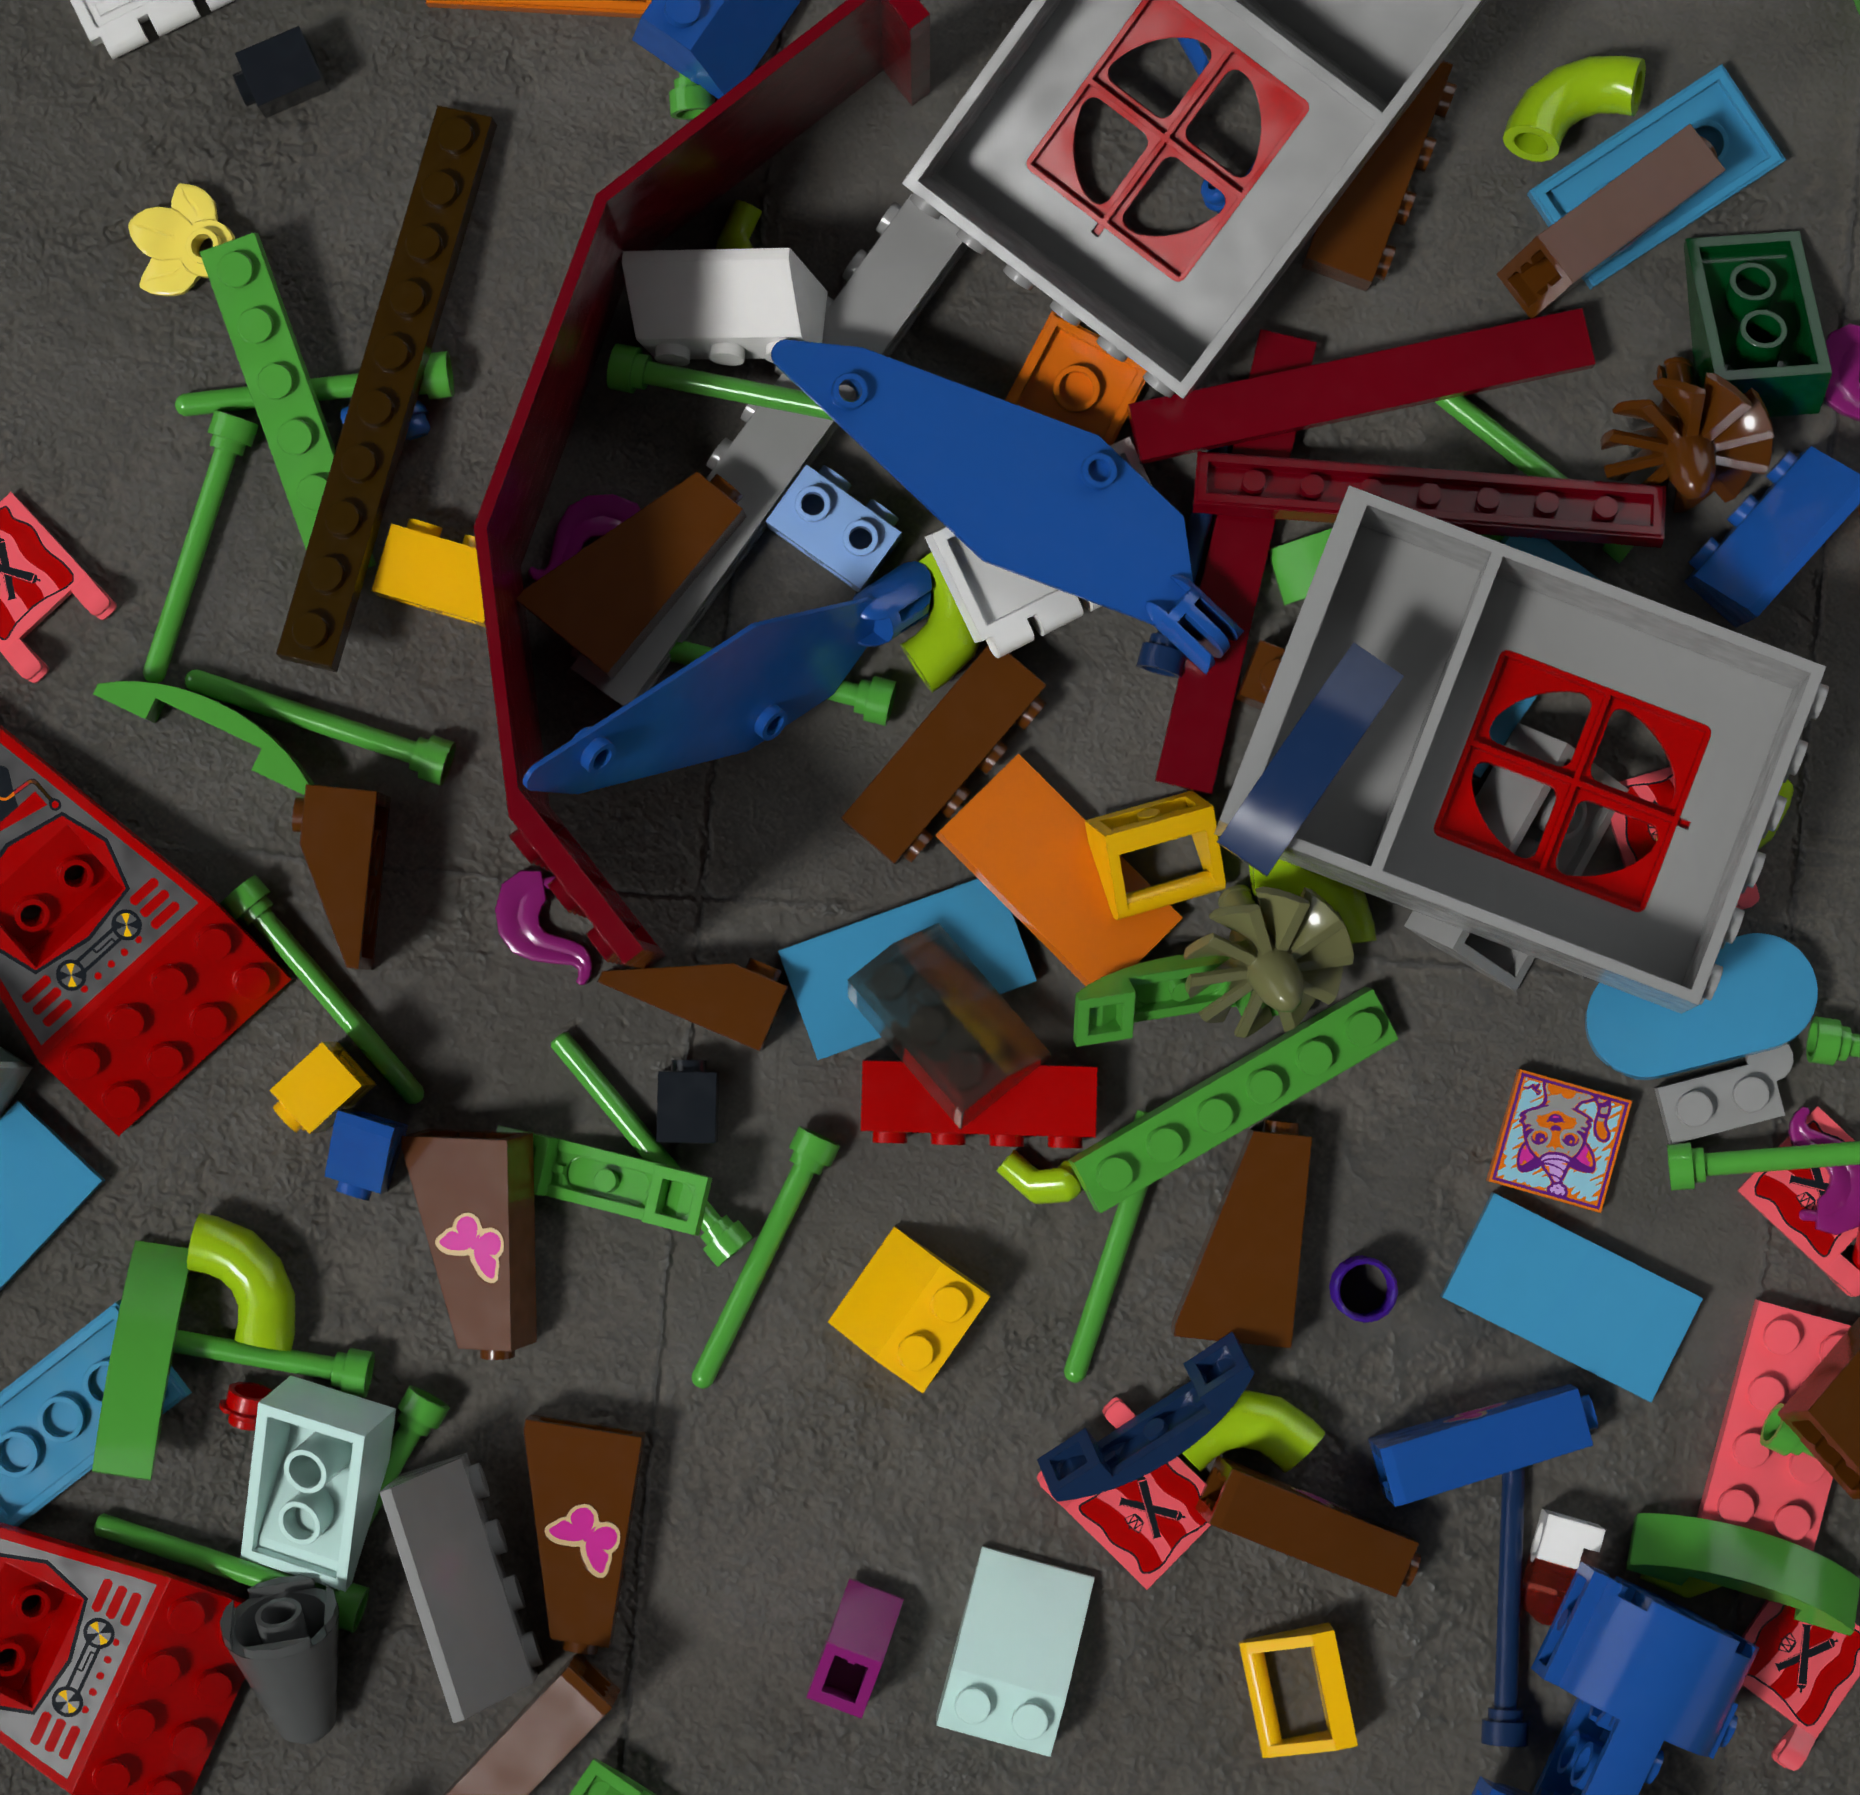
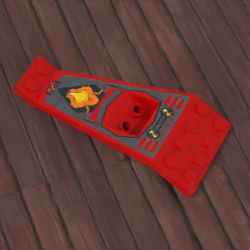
[0,725,292,1137]
[0,1522,245,1795]

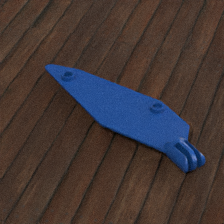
[771,339,1244,674]
[523,561,932,794]

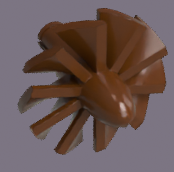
[1600,357,1775,513]

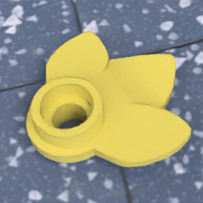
[128,183,235,296]

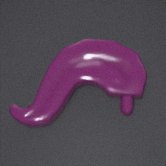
[1823,324,1860,422]
[528,494,641,581]
[495,870,593,985]
[1788,1107,1860,1235]

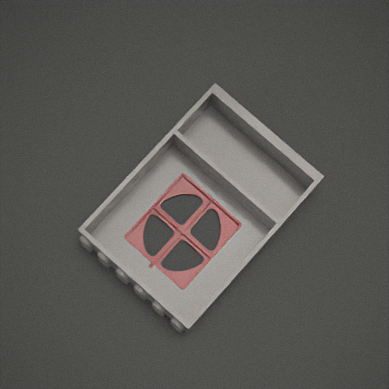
[902,0,1488,399]
[1214,485,1829,1014]

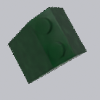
[1684,231,1832,417]

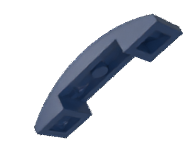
[1217,642,1404,877]
[1037,1332,1255,1502]

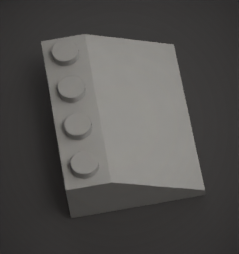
[379,1453,544,1723]

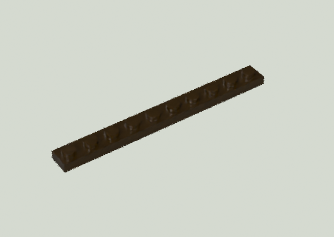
[276,105,497,673]

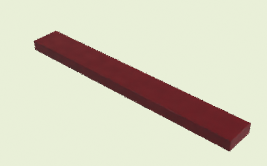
[1127,308,1596,464]
[1154,329,1317,795]
[1193,451,1666,548]

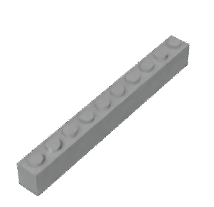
[570,194,968,707]

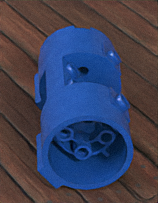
[1471,1562,1759,1795]

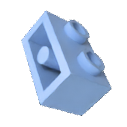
[765,464,902,592]

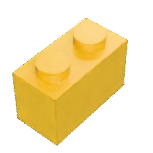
[371,518,486,627]
[269,1041,377,1134]

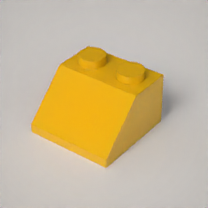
[828,1226,990,1394]

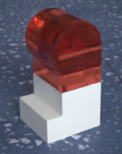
[1521,1508,1606,1625]

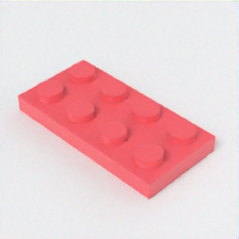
[1697,1299,1851,1551]

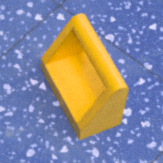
[1085,790,1226,920]
[1239,1622,1358,1758]

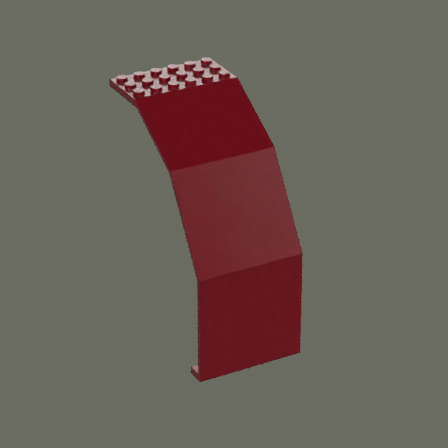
[474,0,930,969]

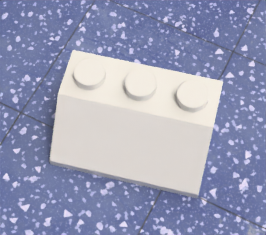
[622,248,828,366]

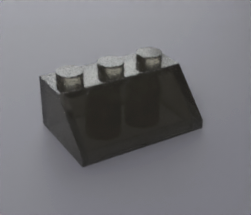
[847,923,1051,1130]

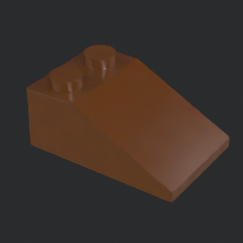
[292,784,391,970]

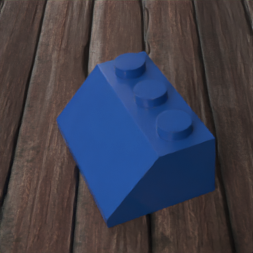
[632,0,802,99]
[1684,446,1860,628]

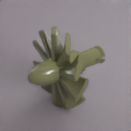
[1183,885,1354,1038]

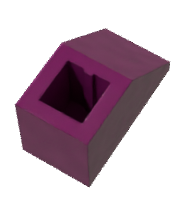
[806,1578,904,1719]

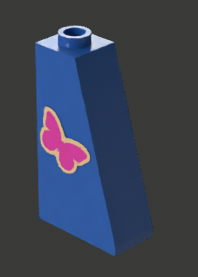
[1368,1384,1598,1507]

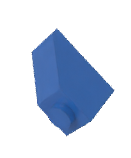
[324,1108,408,1201]

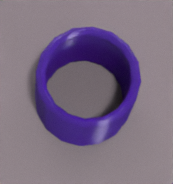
[1329,1255,1398,1323]

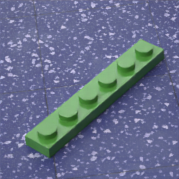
[200,232,376,568]
[1068,986,1398,1213]

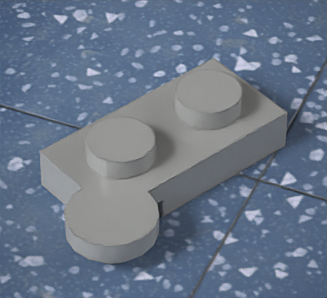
[1654,1044,1794,1144]

